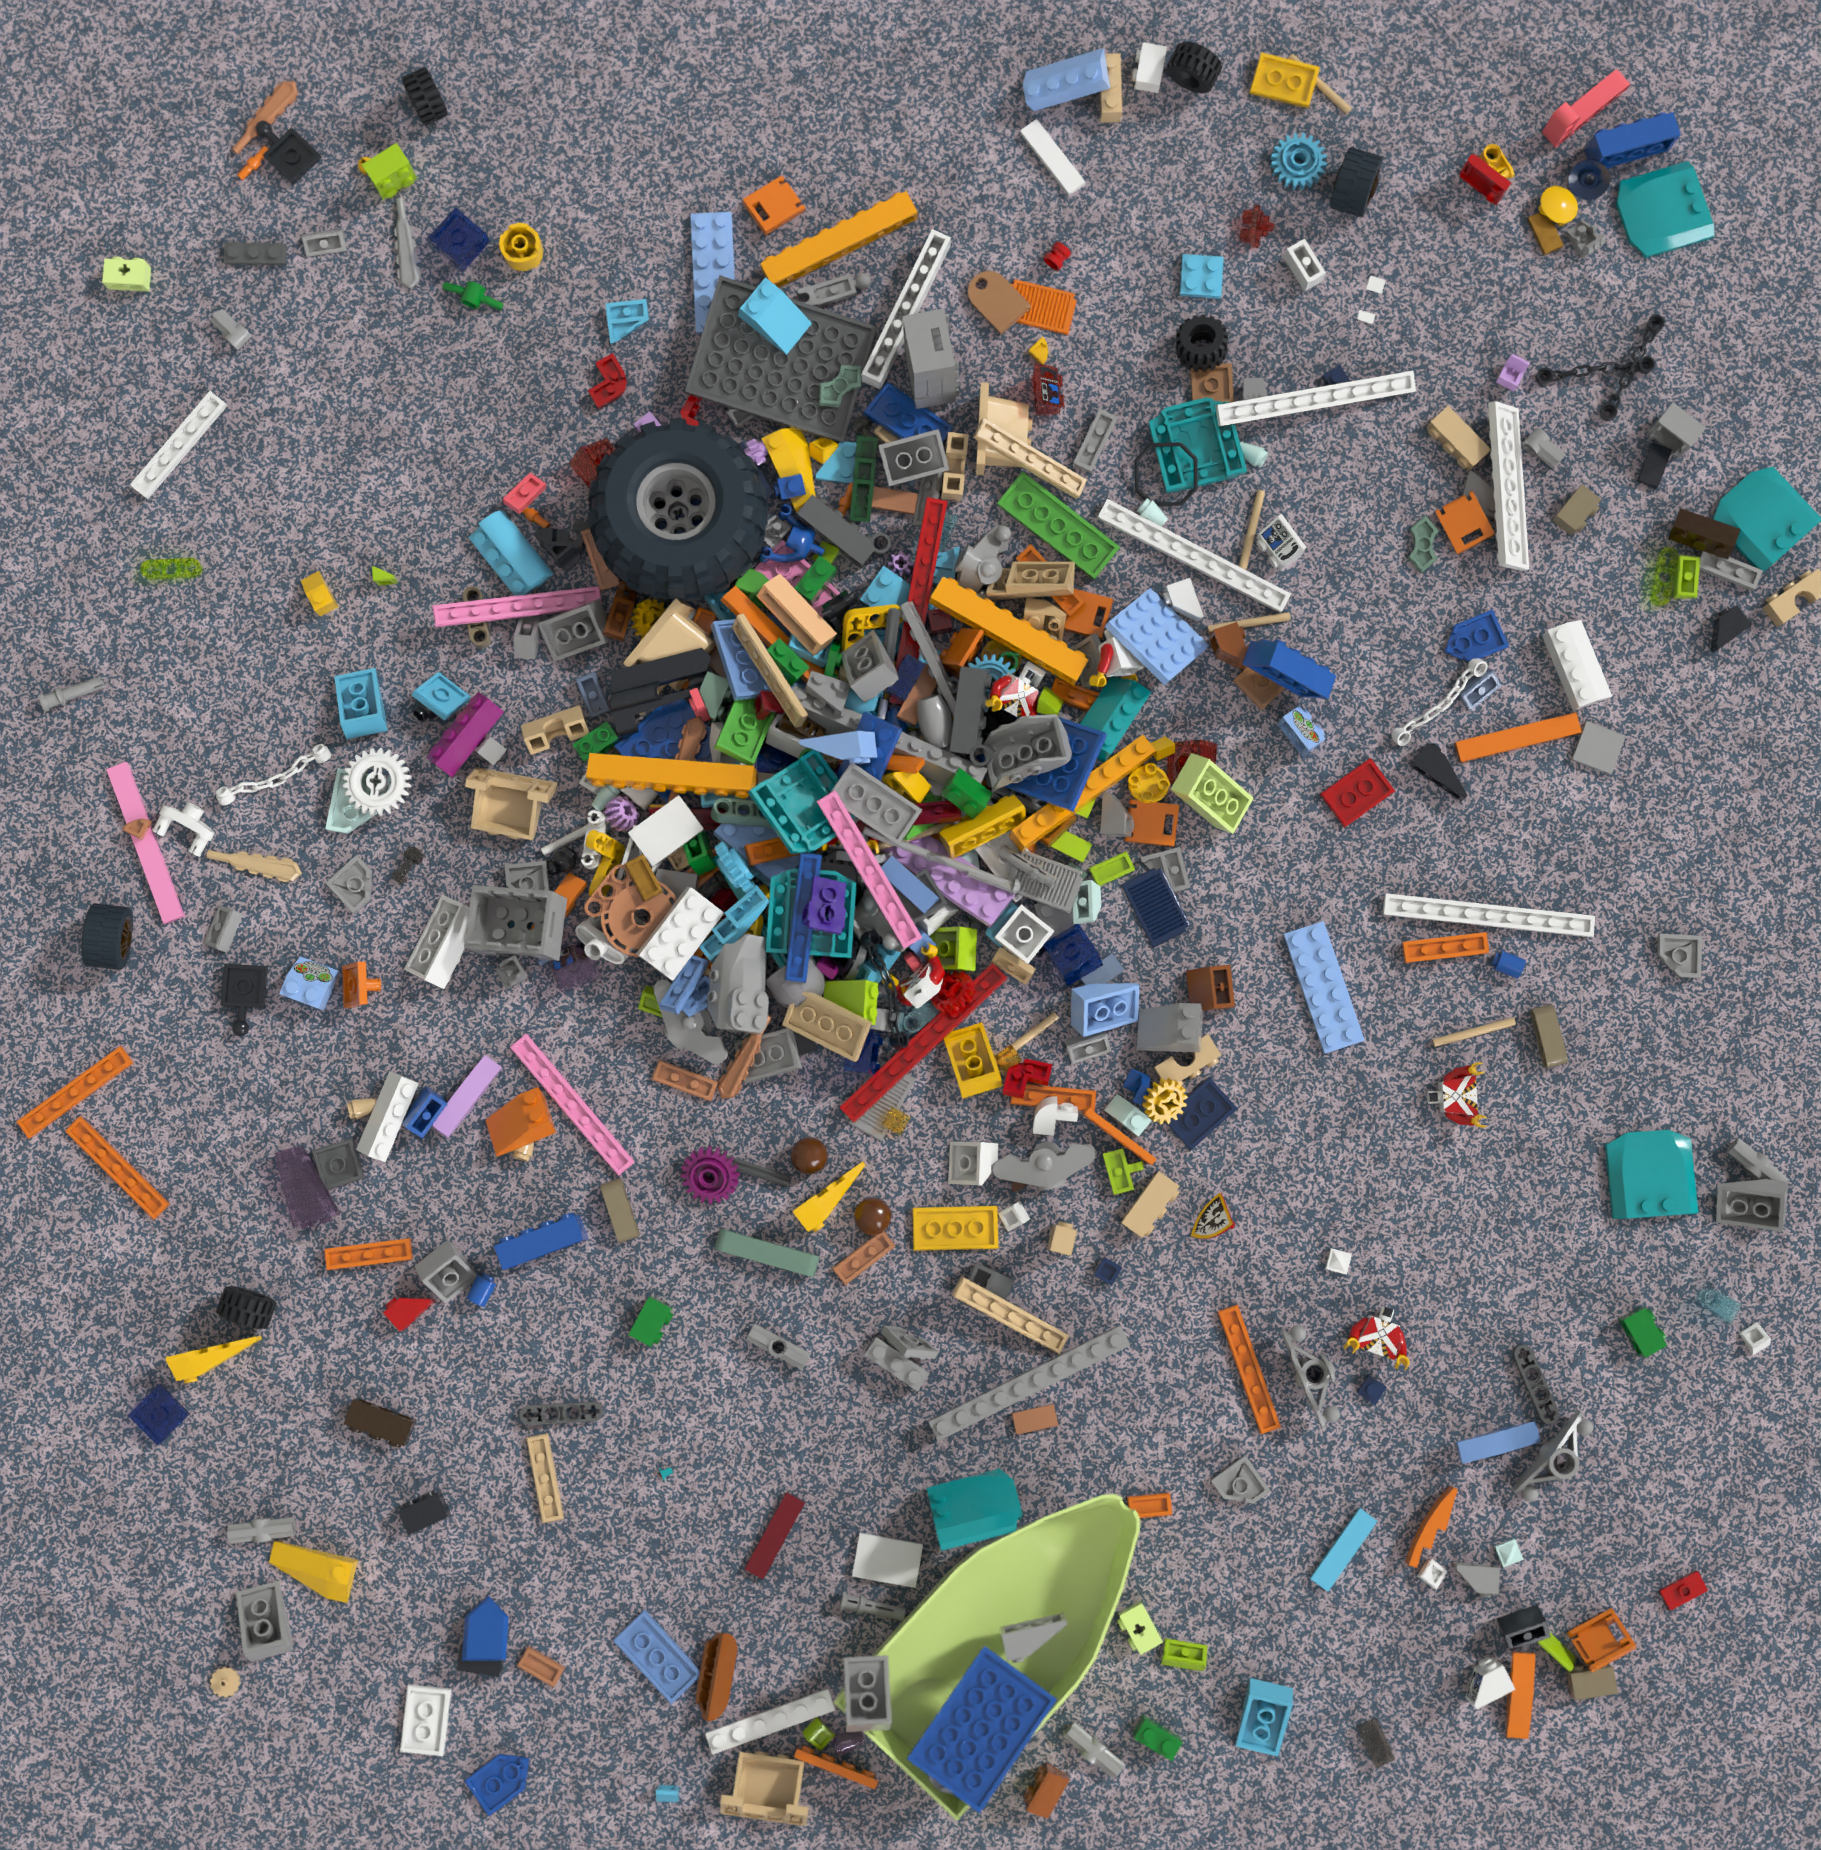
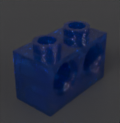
[884,654,926,702]

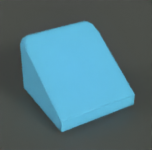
[656,1785,679,1803]

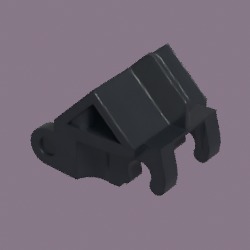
[535,528,585,571]
[821,590,872,643]

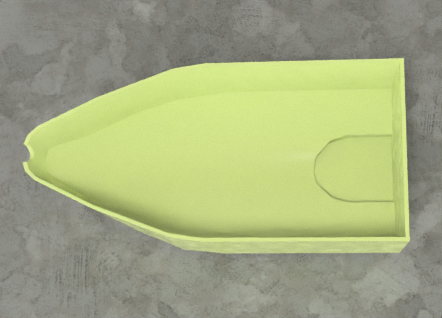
[834,1494,1140,1821]

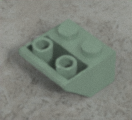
[699,671,733,722]

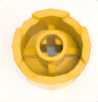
[499,223,544,271]

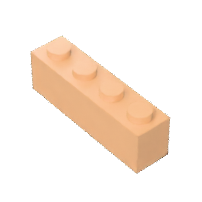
[757,574,837,656]

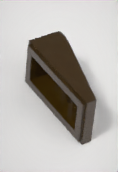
[779,713,826,739]

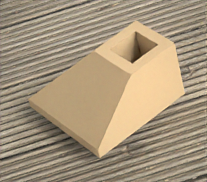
[1023,598,1066,641]

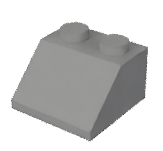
[414,1240,477,1304]

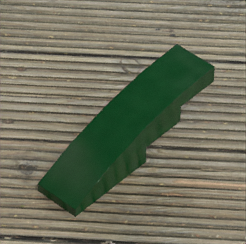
[849,435,878,522]

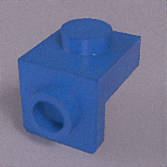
[773,474,806,500]
[1123,1069,1152,1105]

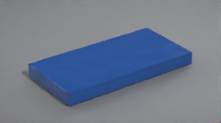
[863,382,954,444]

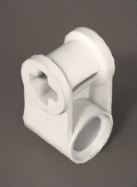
[620,787,658,810]

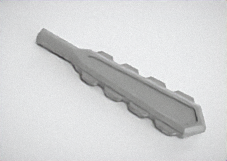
[394,198,422,290]

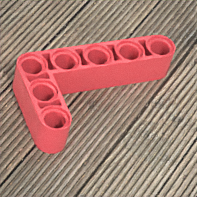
[1542,69,1631,148]

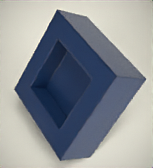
[1322,365,1351,386]
[1093,1257,1123,1286]
[1356,1375,1387,1405]

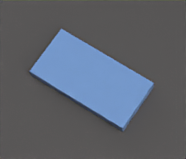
[613,1609,700,1704]

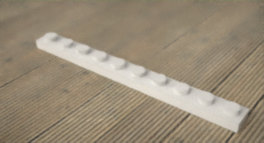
[1215,371,1416,426]
[1097,499,1291,613]
[1383,893,1595,937]

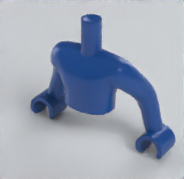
[759,504,825,563]

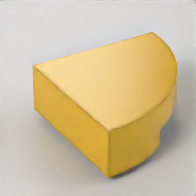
[1028,336,1048,366]

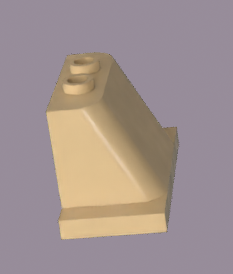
[976,383,1032,475]
[623,598,716,691]
[465,767,558,840]
[720,1751,809,1826]

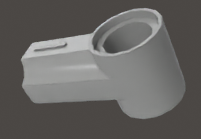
[210,309,253,351]
[1522,428,1566,469]

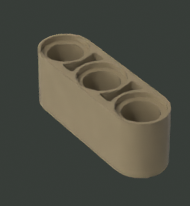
[463,586,491,649]
[1530,1004,1568,1068]
[600,1178,640,1243]

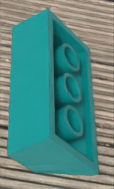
[1080,677,1151,763]

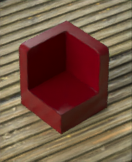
[927,609,952,636]
[754,690,785,720]
[709,889,738,919]

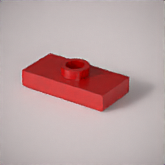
[1658,1570,1708,1611]

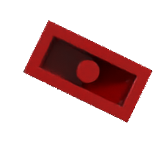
[383,1297,435,1332]

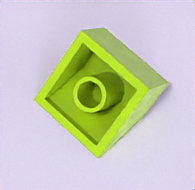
[928,927,977,972]

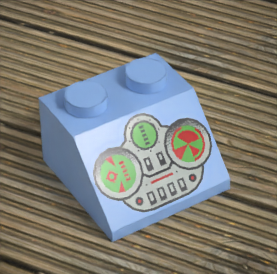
[1277,706,1325,757]
[279,956,340,1010]

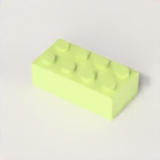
[1170,753,1253,834]

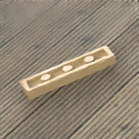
[526,1433,564,1523]

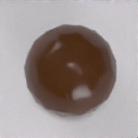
[790,1137,828,1175]
[854,1197,892,1235]

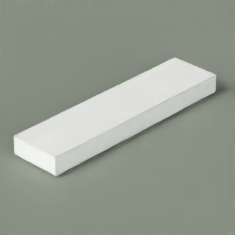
[1020,119,1085,196]

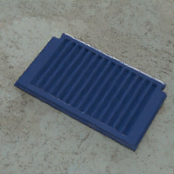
[1121,868,1190,948]

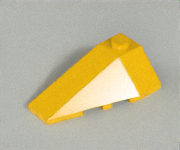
[761,428,815,513]
[792,1162,865,1233]
[165,1335,262,1384]
[269,1541,358,1603]

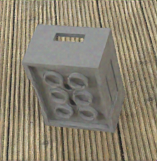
[902,308,959,409]
[464,885,567,961]

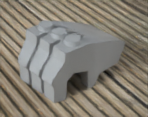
[1565,220,1606,258]
[1241,378,1267,401]
[762,515,791,550]
[496,955,528,989]

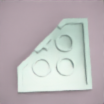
[325,768,391,834]

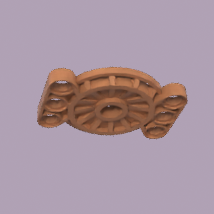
[584,865,677,957]

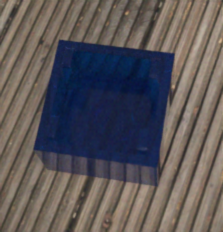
[428,207,490,272]
[1043,924,1103,986]
[843,1030,884,1075]

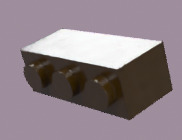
[1668,508,1740,560]
[344,1398,417,1448]

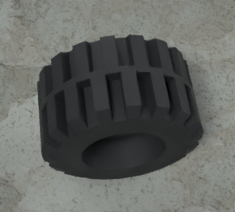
[1166,41,1223,94]
[402,67,448,126]
[1176,314,1228,372]
[216,1286,277,1329]

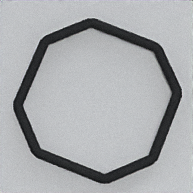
[1135,442,1198,506]

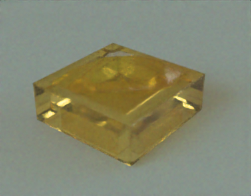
[994,1044,1022,1073]
[881,1106,911,1136]

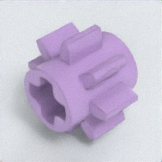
[744,438,768,466]
[888,551,914,578]

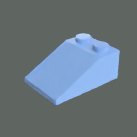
[799,731,877,764]
[1071,983,1139,1037]

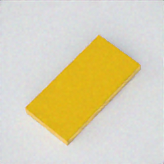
[912,1206,998,1251]

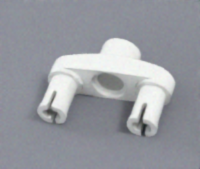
[152,802,215,857]
[581,810,607,870]
[575,916,634,964]

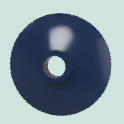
[1568,159,1610,200]

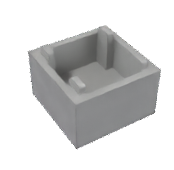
[1647,403,1706,458]

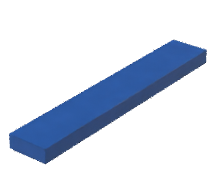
[785,853,822,983]

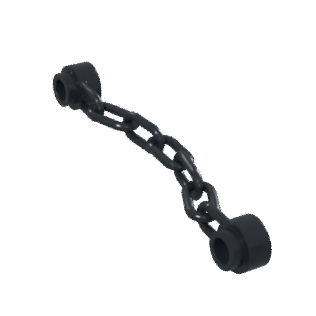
[1600,315,1665,421]
[1535,356,1655,386]
[860,929,908,1049]

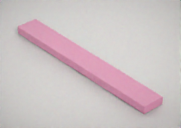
[432,586,602,628]
[106,762,185,924]
[817,790,922,948]
[510,1034,635,1176]

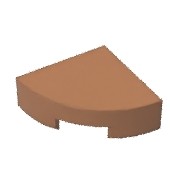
[122,818,152,840]

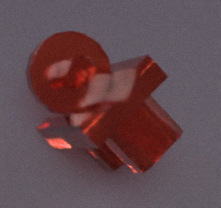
[1239,205,1275,248]

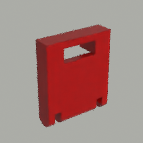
[1459,154,1511,205]

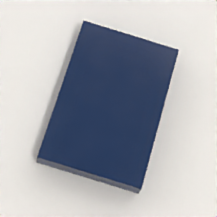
[1164,1077,1238,1151]

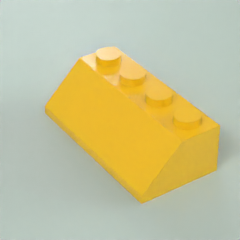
[939,795,1026,859]

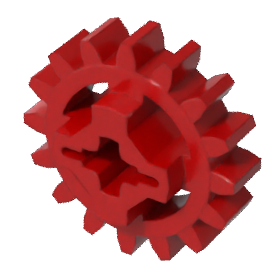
[931,970,975,1014]

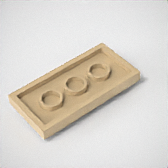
[782,991,872,1062]

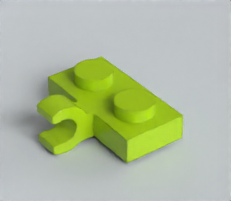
[1103,1148,1144,1195]

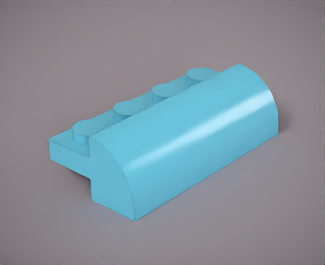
[468,510,554,596]

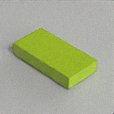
[1088,851,1135,886]

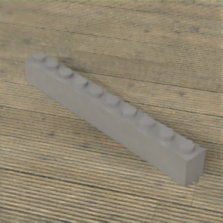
[783,685,987,785]
[928,1325,1130,1441]

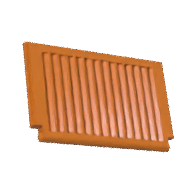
[1011,279,1077,335]

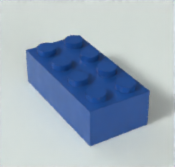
[1584,112,1681,168]
[1242,639,1337,699]
[494,1213,589,1270]

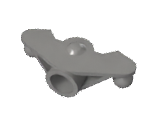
[954,525,1011,593]
[854,863,907,952]
[654,980,728,1064]
[993,1141,1095,1190]
[1281,1325,1340,1429]
[1512,1410,1593,1502]

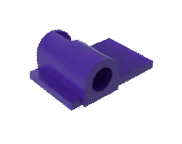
[801,876,846,935]

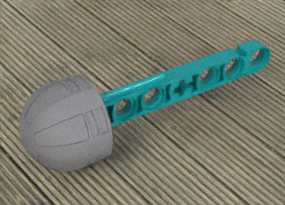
[714,854,825,1009]

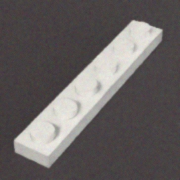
[130,391,228,499]
[705,1688,835,1755]

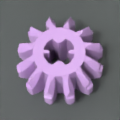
[603,796,640,832]

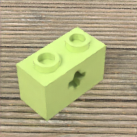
[102,257,151,291]
[1117,1600,1163,1655]

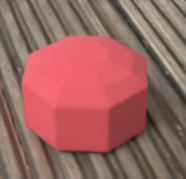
[903,951,922,972]

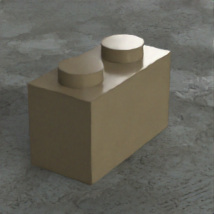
[1552,484,1602,535]
[1566,1662,1618,1700]

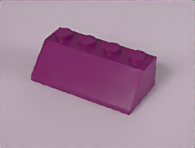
[426,692,504,777]

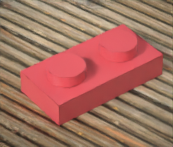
[503,473,546,514]
[688,688,711,722]

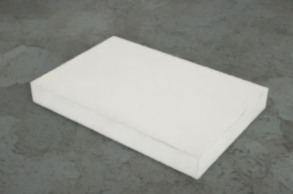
[628,795,704,867]
[852,1532,923,1588]
[400,1684,451,1756]

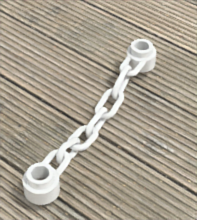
[1392,658,1487,746]
[216,744,331,806]

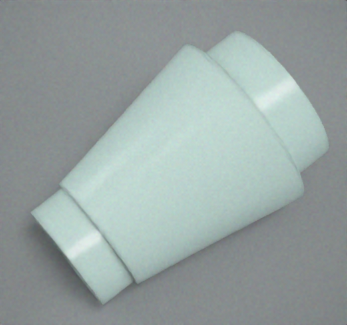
[1240,441,1268,467]
[1137,498,1168,527]
[591,785,622,812]

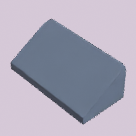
[1454,668,1502,711]

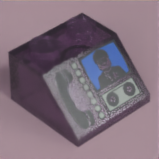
[550,941,603,994]

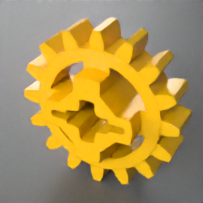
[630,599,667,640]
[1142,1078,1188,1124]

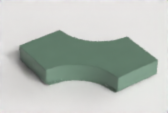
[819,365,862,407]
[1407,515,1439,573]

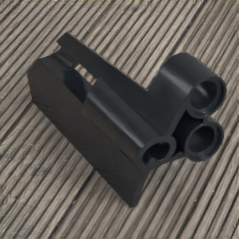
[609,648,712,738]

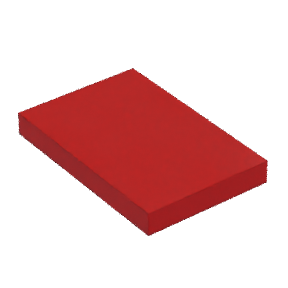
[1320,758,1395,828]

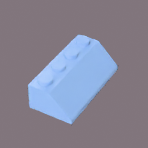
[1023,48,1110,111]

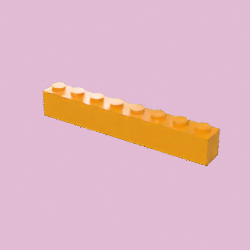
[760,191,918,288]
[929,577,1089,686]
[1009,735,1156,853]
[586,753,758,799]

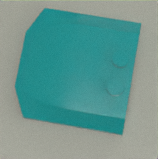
[1616,161,1715,258]
[1148,397,1247,493]
[1712,466,1821,573]
[748,749,854,854]
[766,868,856,958]
[1605,1130,1698,1219]
[927,1468,1023,1551]

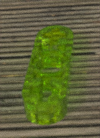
[1650,547,1678,607]
[140,558,203,580]

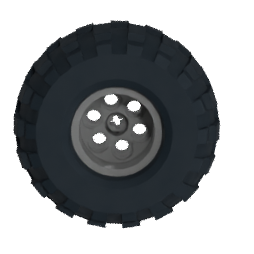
[587,418,768,602]

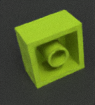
[362,143,417,200]

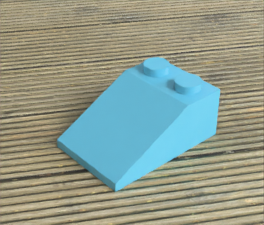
[738,277,812,355]
[860,566,934,631]
[334,668,388,739]
[1236,1678,1293,1757]

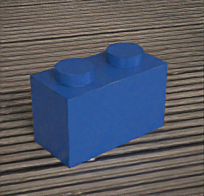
[402,1086,448,1138]

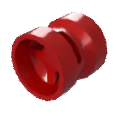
[1043,241,1071,271]

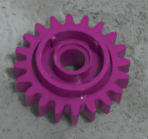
[680,1145,740,1204]

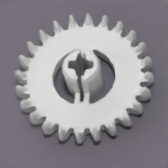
[342,748,412,816]

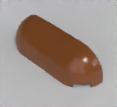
[696,1633,737,1721]

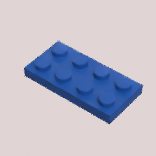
[836,711,903,781]

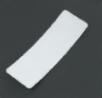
[1357,276,1385,324]

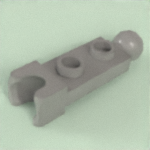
[797,273,871,307]

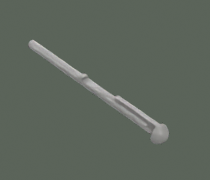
[862,826,1021,894]

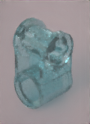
[938,513,959,551]
[903,999,940,1034]
[1697,1288,1742,1324]

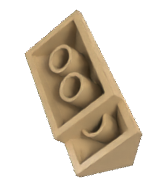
[986,562,1075,601]

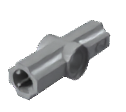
[1726,1138,1789,1182]
[746,1323,811,1370]
[227,1517,296,1544]
[1062,1721,1125,1779]

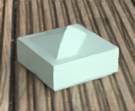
[1494,1538,1523,1567]

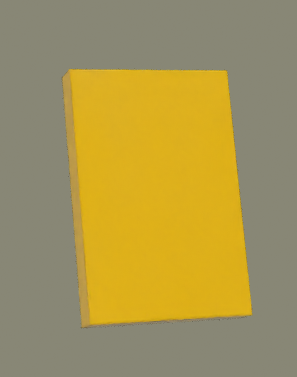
[1250,52,1320,109]

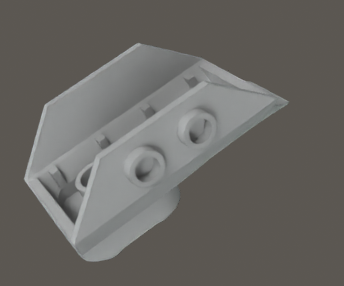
[983,714,1072,791]
[707,934,769,1035]

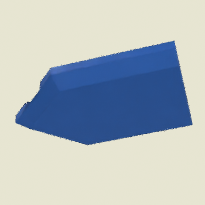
[1444,609,1510,662]
[462,1596,509,1661]
[464,1753,529,1816]

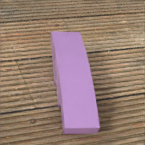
[431,1055,502,1138]

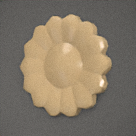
[210,1667,241,1698]

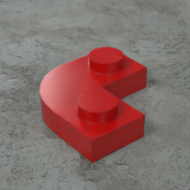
[588,353,627,410]
[1002,1059,1052,1099]

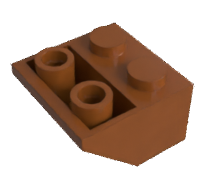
[1209,622,1249,670]
[1186,965,1235,1011]
[1023,1762,1070,1819]

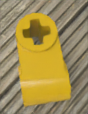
[1479,144,1514,179]

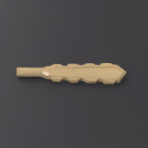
[207,850,302,883]

